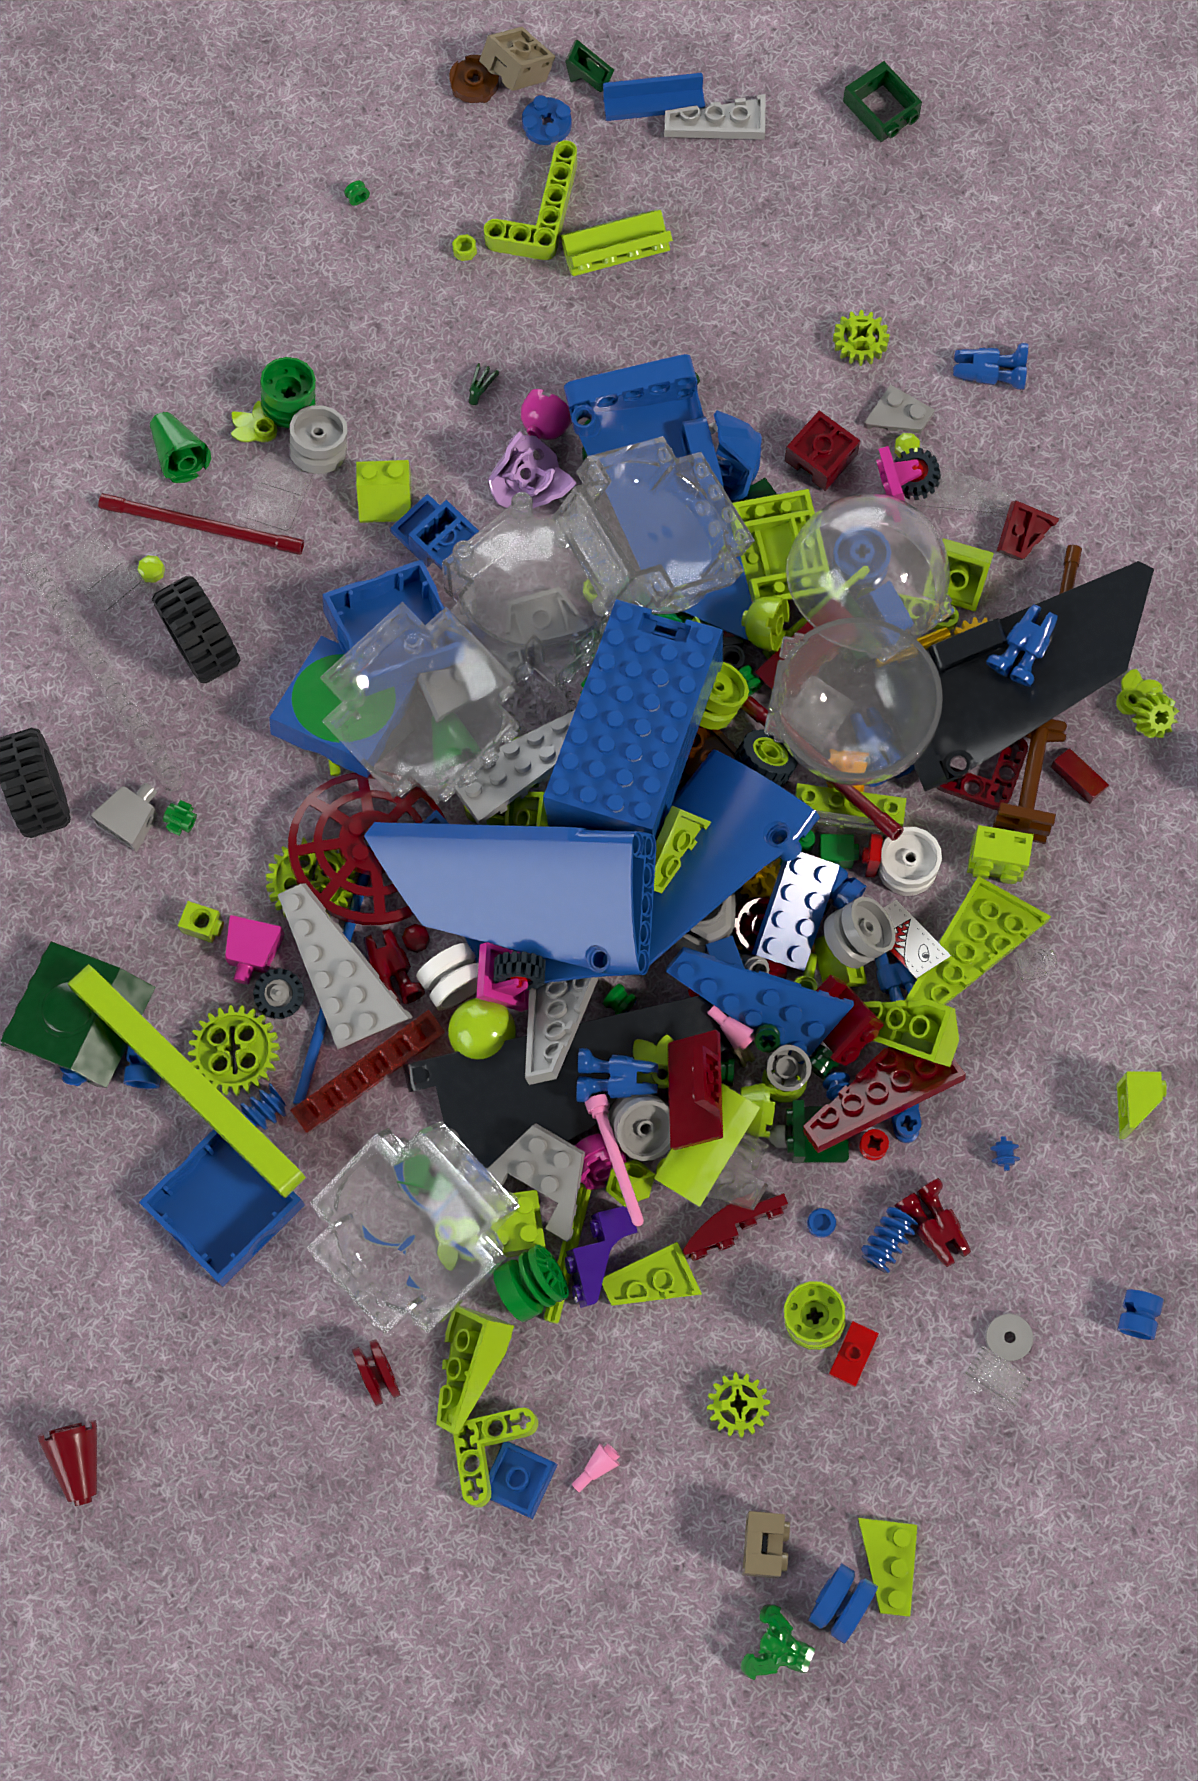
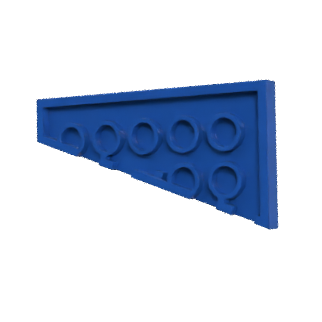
[666,947,854,1064]

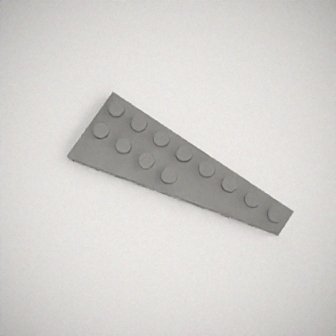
[445,710,575,825]

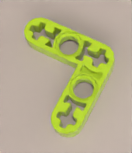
[453,1408,539,1508]

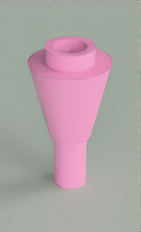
[707,1006,754,1050]
[572,1443,620,1493]

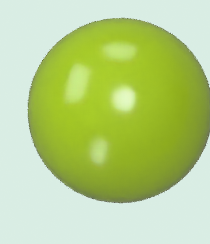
[448,998,516,1059]

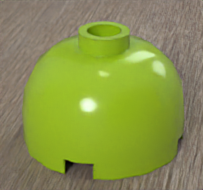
[741,596,789,651]

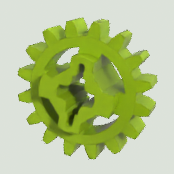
[833,310,890,366]
[706,1372,770,1438]

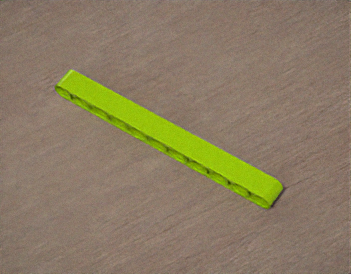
[68,964,306,1198]

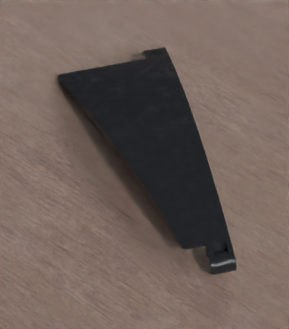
[402,995,732,1196]

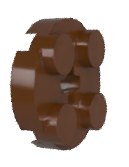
[449,54,499,103]

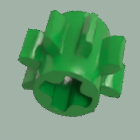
[163,800,197,836]

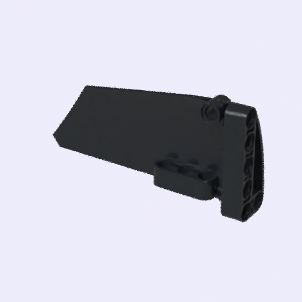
[874,561,1154,792]

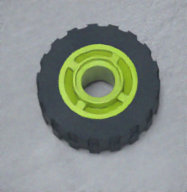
[734,729,798,787]

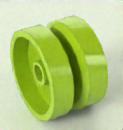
[699,662,749,730]

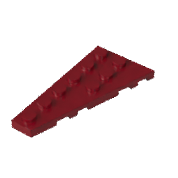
[803,1046,966,1153]

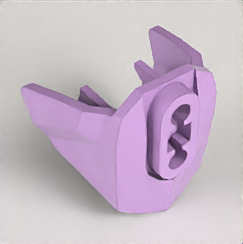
[488,431,577,511]

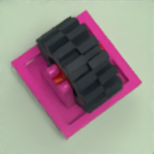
[876,446,941,516]
[476,942,546,1012]

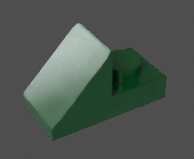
[565,40,614,92]

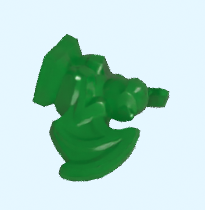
[741,1604,815,1680]

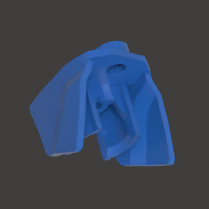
[714,410,762,503]

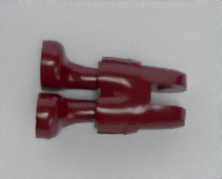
[364,928,425,1004]
[894,1178,971,1267]

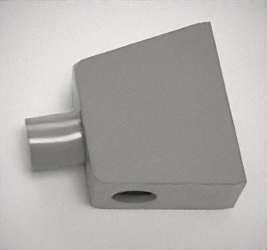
[91,782,158,852]

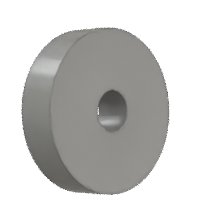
[985,1314,1033,1362]

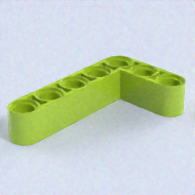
[484,140,577,260]

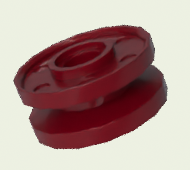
[352,1339,401,1406]

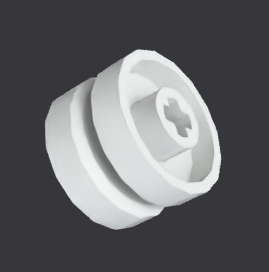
[878,827,942,896]
[416,943,479,1010]

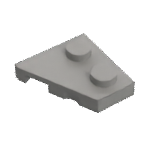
[864,385,935,434]

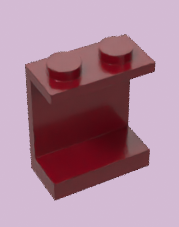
[816,974,884,1066]

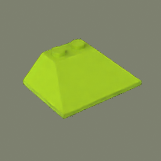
[731,489,834,602]

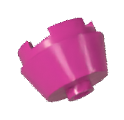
[575,1134,626,1190]

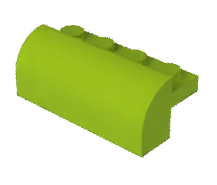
[560,209,673,276]
[654,1084,761,1207]

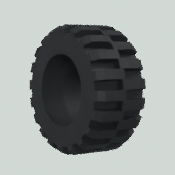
[152,576,241,683]
[0,727,71,838]

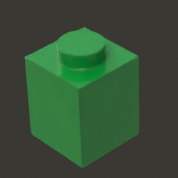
[819,834,859,869]

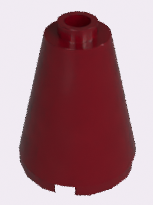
[37,1420,97,1506]

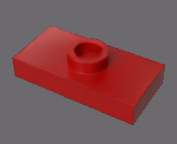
[862,834,883,878]
[829,1321,879,1387]

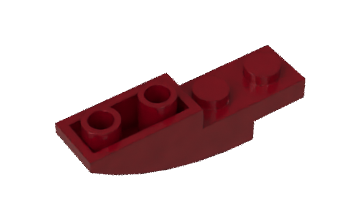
[683,1193,788,1261]

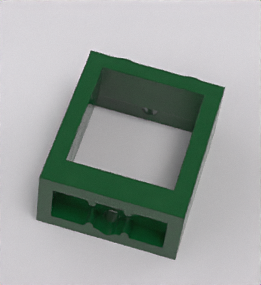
[843,61,922,142]

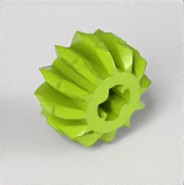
[1131,692,1180,738]

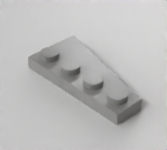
[664,94,766,140]

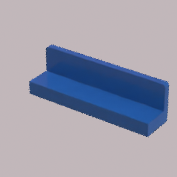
[603,73,705,121]

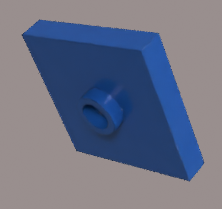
[479,1441,558,1520]

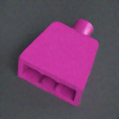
[225,915,285,985]

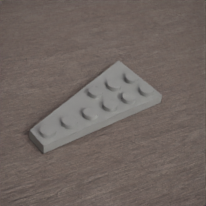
[278,884,413,1050]
[525,955,599,1085]

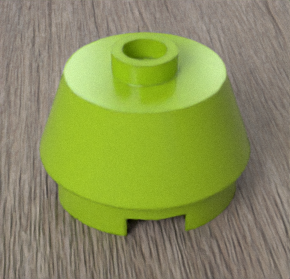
[740,1083,776,1139]

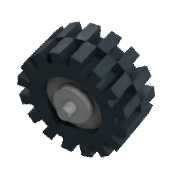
[253,968,304,1019]

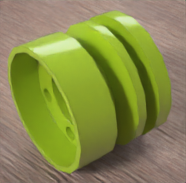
[784,1281,845,1350]

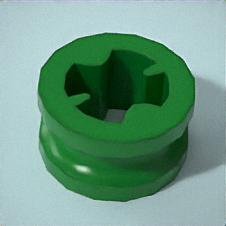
[344,180,370,206]

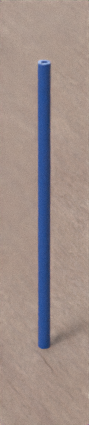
[293,844,371,1107]

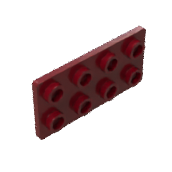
[668,1030,723,1150]

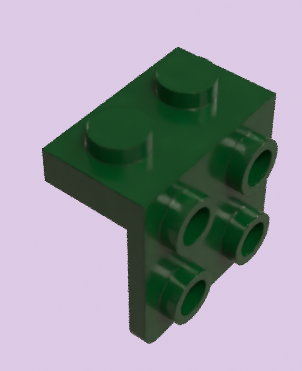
[786,1100,849,1163]

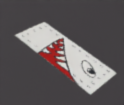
[884,900,951,978]

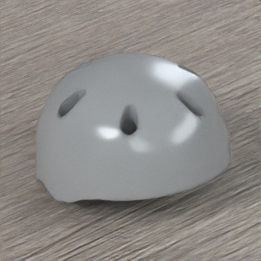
[765,1045,811,1091]

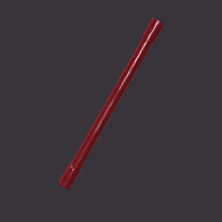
[98,493,304,555]
[741,696,904,841]

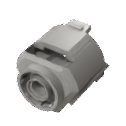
[674,894,735,953]

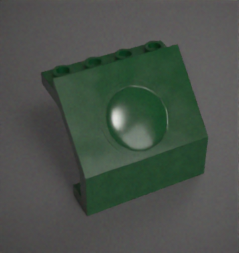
[1,941,156,1088]

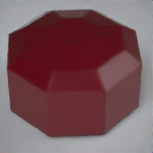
[402,924,430,953]

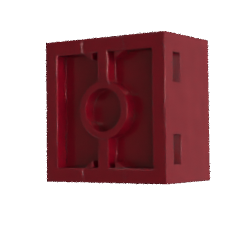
[784,410,860,491]

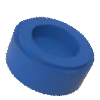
[807,1208,836,1238]

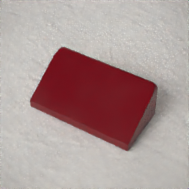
[1051,748,1109,804]

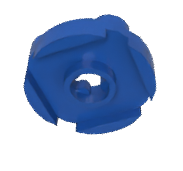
[522,95,572,145]

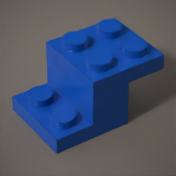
[390,493,484,574]

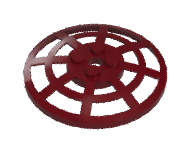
[288,772,447,925]

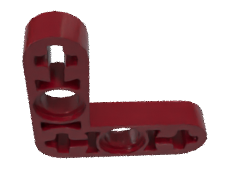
[936,738,1028,811]

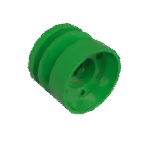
[260,357,316,428]
[493,1245,569,1322]

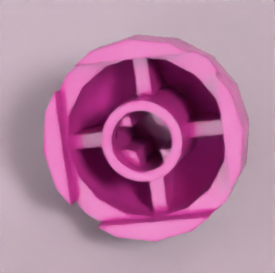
[521,389,572,440]

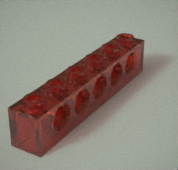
[290,1009,445,1135]

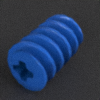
[240,1083,287,1130]
[861,1207,918,1274]

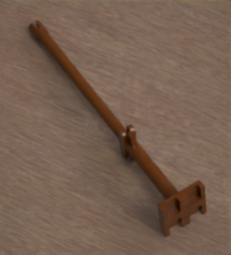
[992,545,1082,844]

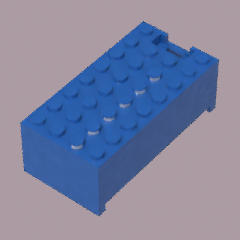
[543,599,723,840]

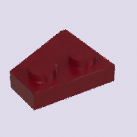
[997,500,1059,560]

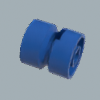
[828,863,867,909]
[123,1046,161,1089]
[1117,1289,1164,1340]

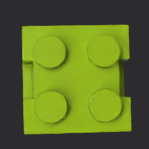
[966,825,1033,884]
[480,1190,546,1260]

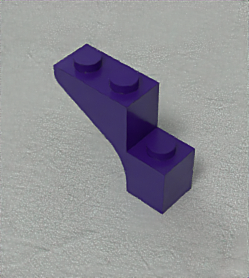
[565,1206,638,1308]

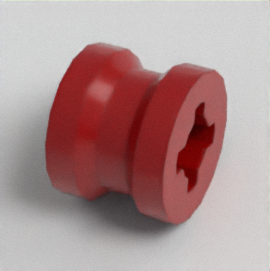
[859,1129,889,1161]

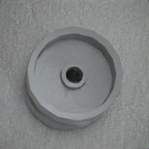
[290,406,347,474]
[824,896,895,969]
[607,1094,670,1161]

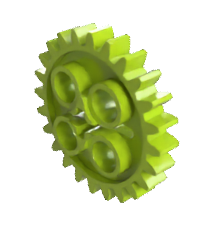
[266,837,355,918]
[188,1005,280,1096]

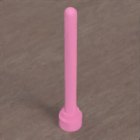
[585,1094,644,1227]

